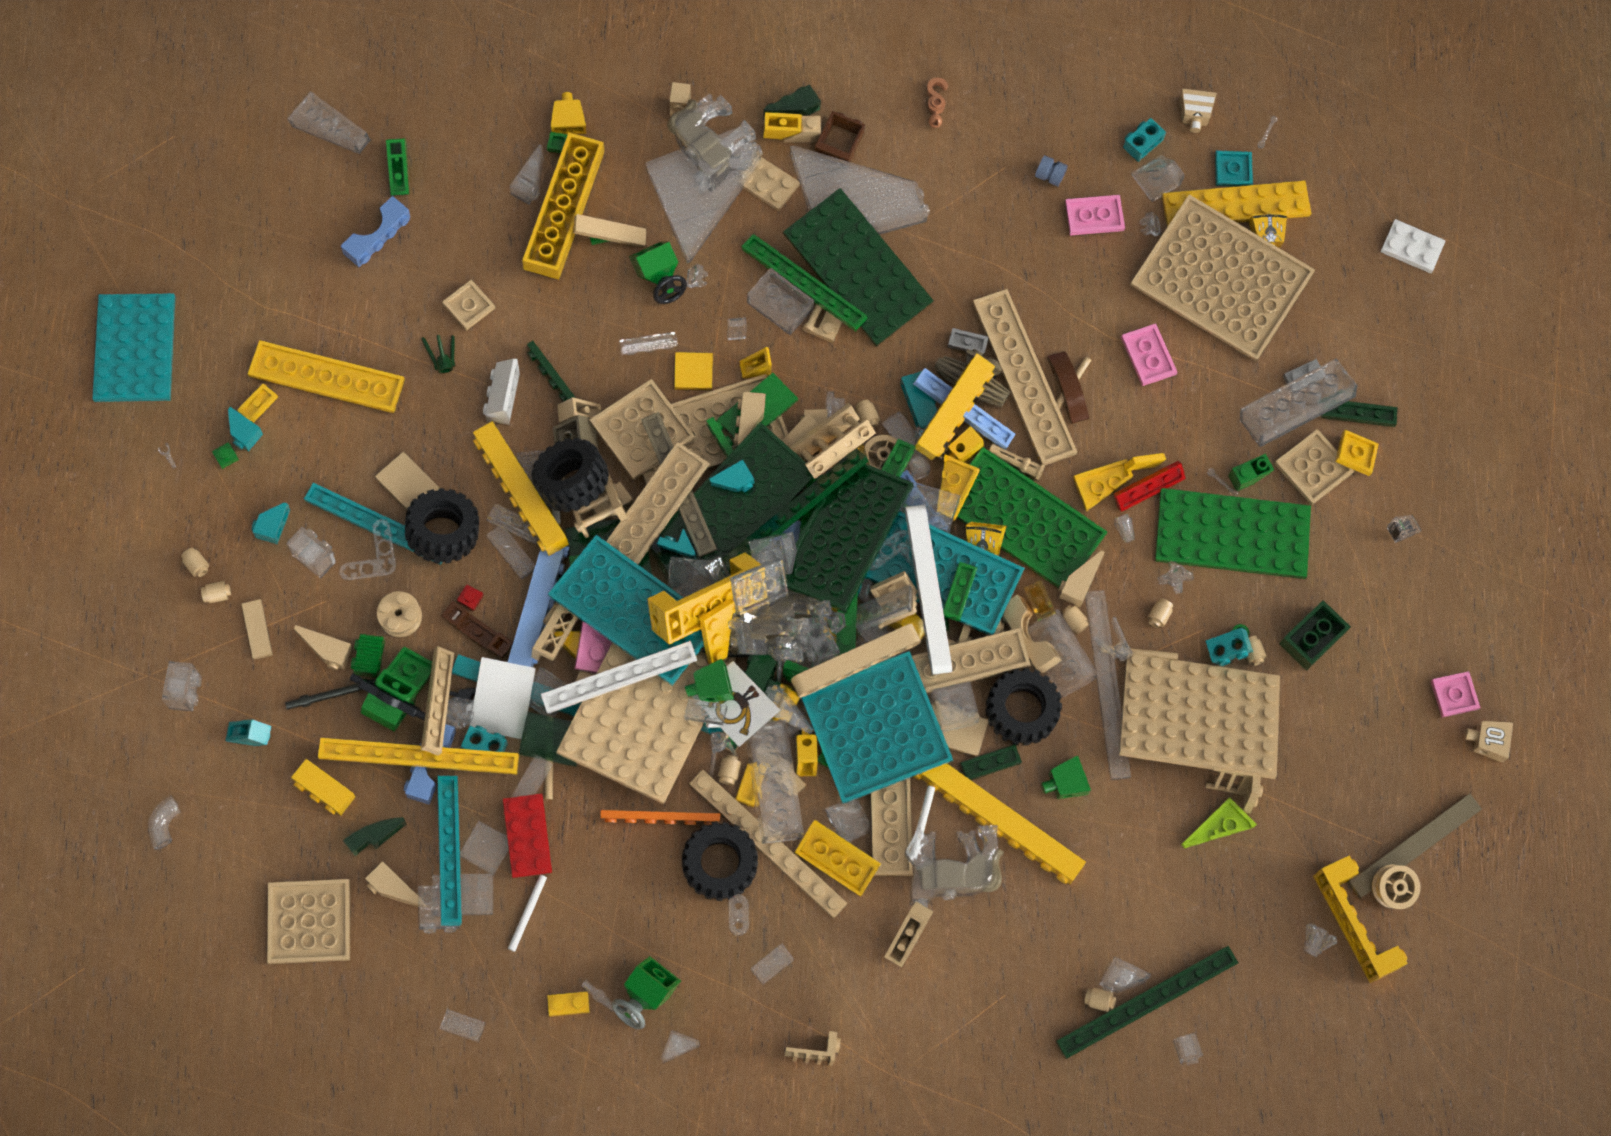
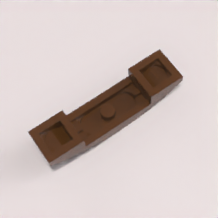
[1047,351,1089,424]
[441,601,513,659]

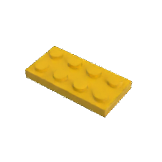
[795,820,881,897]

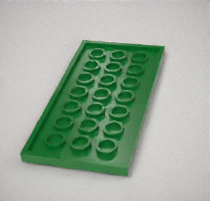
[957,447,1108,588]
[1155,488,1311,579]

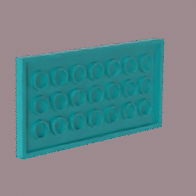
[865,511,1024,636]
[548,535,704,686]

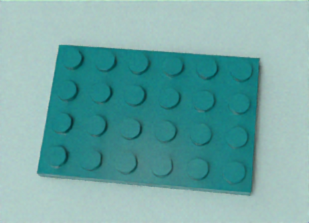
[93,293,176,402]

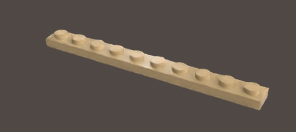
[689,770,848,919]

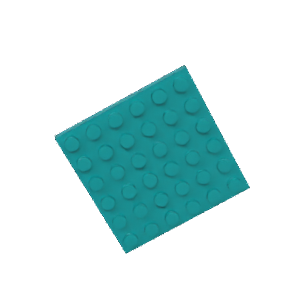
[801,651,953,804]

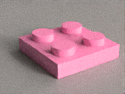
[1431,672,1480,718]

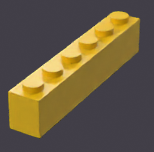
[914,354,995,460]

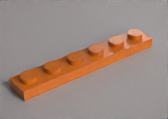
[601,810,720,825]

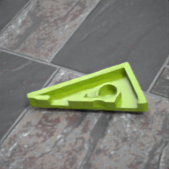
[1181,797,1257,849]

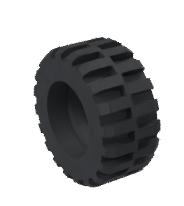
[531,438,609,512]
[405,488,479,564]
[985,668,1062,746]
[682,821,758,901]

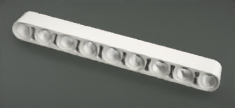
[905,504,952,675]

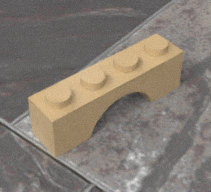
[1002,595,1062,673]

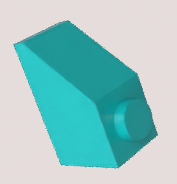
[228,407,263,451]
[709,460,755,492]
[251,503,290,544]
[225,719,271,746]

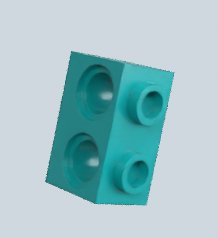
[1123,118,1166,162]
[1205,628,1253,666]
[461,725,508,752]

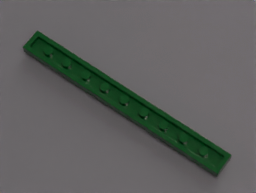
[709,448,869,581]
[1056,946,1239,1060]

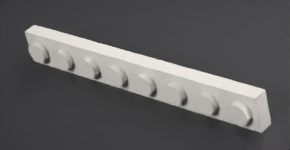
[541,641,697,714]

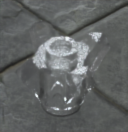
[1157,561,1194,594]
[1303,923,1337,957]

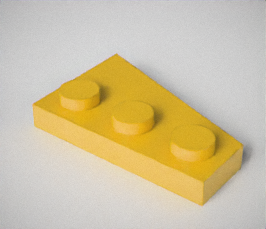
[937,455,980,521]
[1073,459,1133,512]
[699,599,734,664]

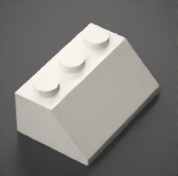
[483,358,520,425]

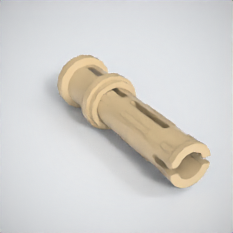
[989,443,1045,480]

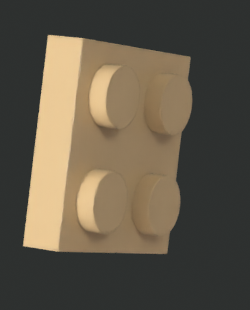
[442,280,495,331]

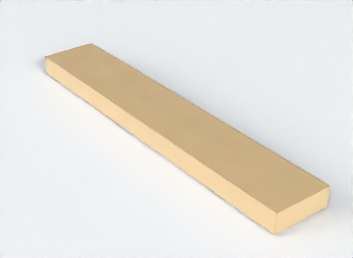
[421,646,454,756]

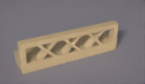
[531,604,578,661]

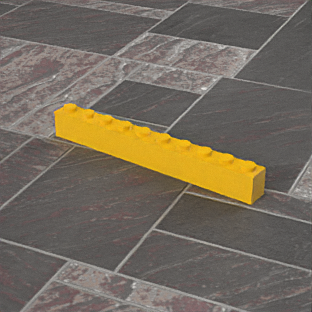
[913,763,1086,885]

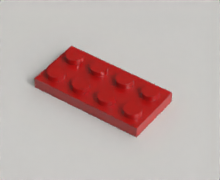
[503,794,552,878]

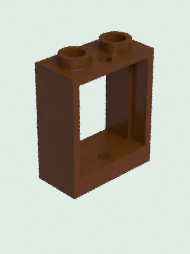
[814,111,865,168]

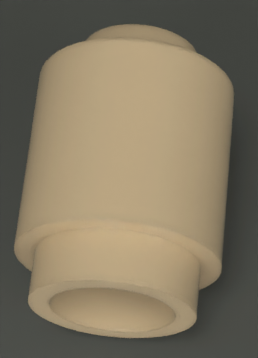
[856,400,880,428]
[181,548,209,577]
[201,581,231,603]
[1147,598,1173,628]
[1061,605,1089,634]
[1246,636,1267,666]
[718,755,741,786]
[1085,988,1116,1012]

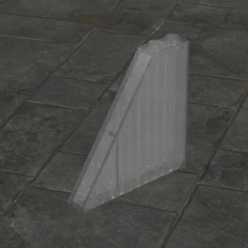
[645,124,763,263]
[790,145,930,235]

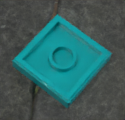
[1215,150,1253,187]

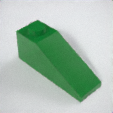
[386,138,409,195]

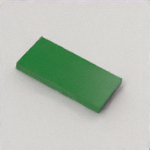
[717,373,798,439]

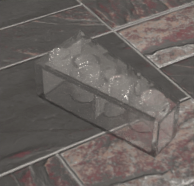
[287,91,371,154]

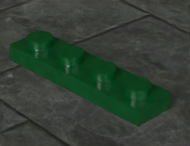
[526,340,576,402]
[1321,398,1398,427]

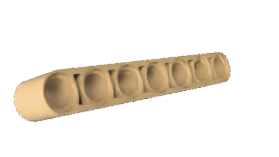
[791,624,921,698]

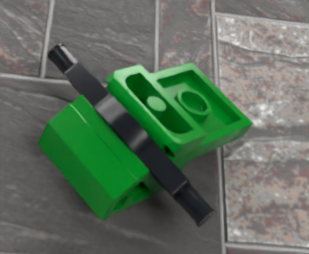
[349,646,432,732]

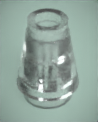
[1114,514,1135,543]

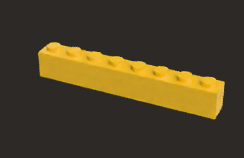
[473,421,569,556]

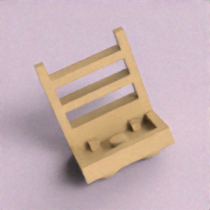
[870,571,918,629]
[1206,767,1263,814]
[785,1031,841,1066]

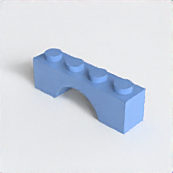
[341,196,410,267]
[404,724,456,805]

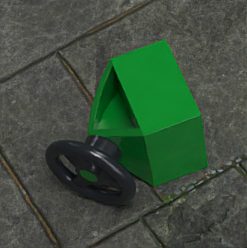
[629,241,687,304]

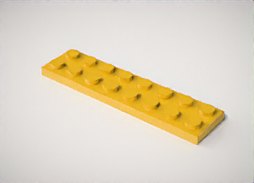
[1162,181,1311,227]
[248,340,405,413]

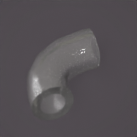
[148,795,181,850]

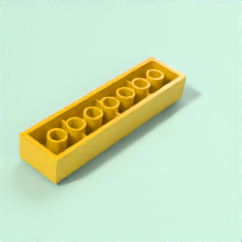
[522,132,604,280]

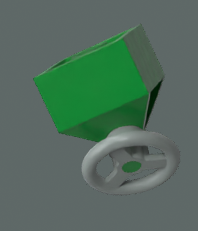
[612,956,681,1029]

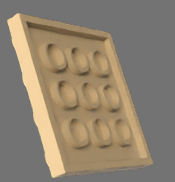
[589,379,695,480]
[267,879,350,964]

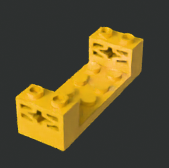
[647,552,766,644]
[1313,855,1408,983]

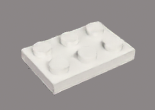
[1381,219,1446,273]

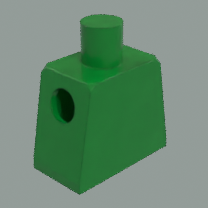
[685,659,734,703]
[1041,756,1091,799]

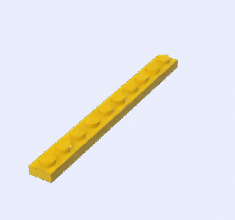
[318,738,519,775]

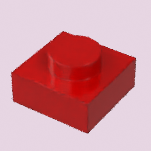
[457,584,484,611]

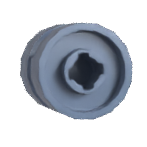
[1035,155,1068,187]

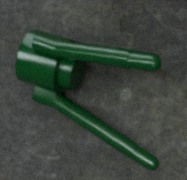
[422,335,455,373]

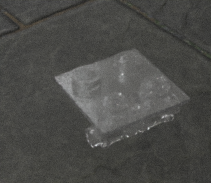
[825,799,872,843]

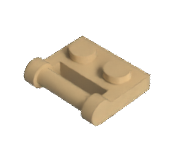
[802,304,842,343]

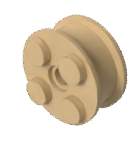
[863,435,897,470]
[377,591,422,637]
[1372,864,1420,909]

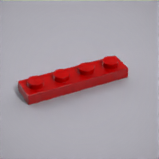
[1113,461,1186,512]

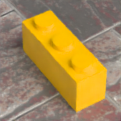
[291,759,355,816]

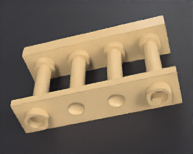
[789,403,876,479]
[562,473,628,538]

